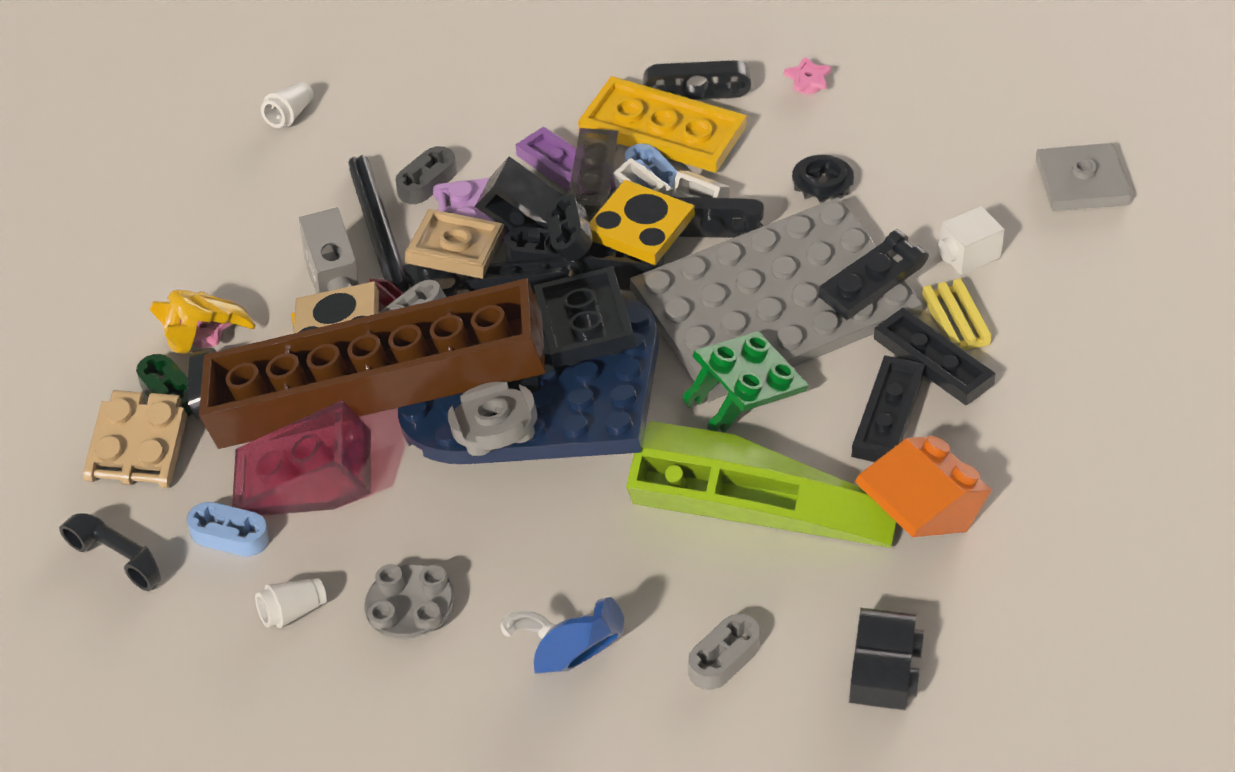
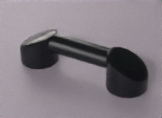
[59,513,161,591]

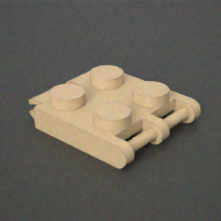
[83,390,187,488]

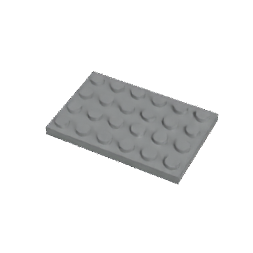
[630,197,923,402]

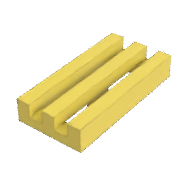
[922,278,992,351]

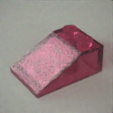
[232,400,371,516]

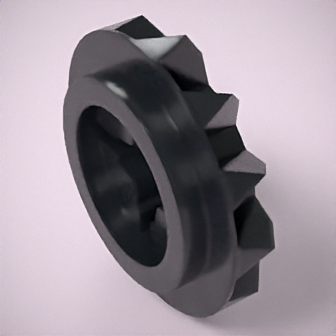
[792,154,854,203]

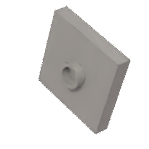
[1036,143,1131,211]

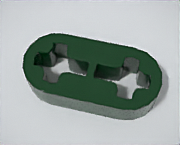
[136,354,192,417]

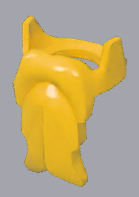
[149,289,256,354]

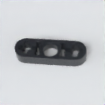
[643,60,751,100]

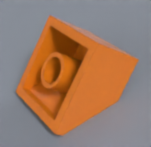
[855,435,992,538]

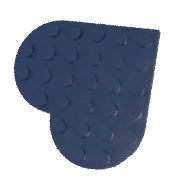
[398,294,659,464]

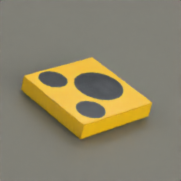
[589,180,695,265]

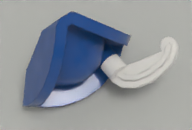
[501,597,624,674]

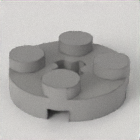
[448,381,537,456]

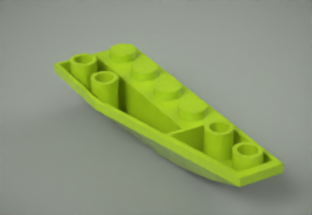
[626,421,897,548]

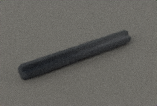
[348,155,409,293]

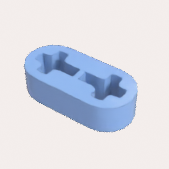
[625,144,677,197]
[187,502,269,556]

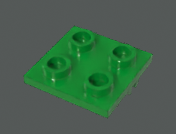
[682,331,809,433]

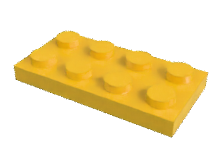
[578,76,747,173]

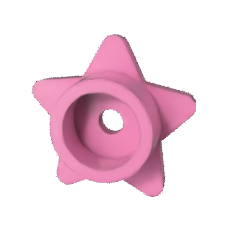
[784,58,831,94]
[180,320,232,348]

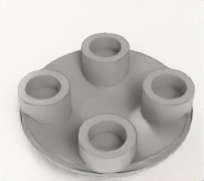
[364,564,455,639]

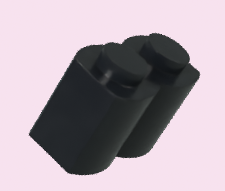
[849,608,924,710]

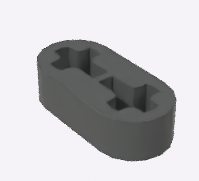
[395,146,457,204]

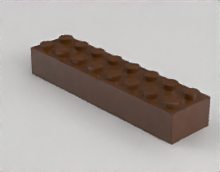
[199,278,546,449]

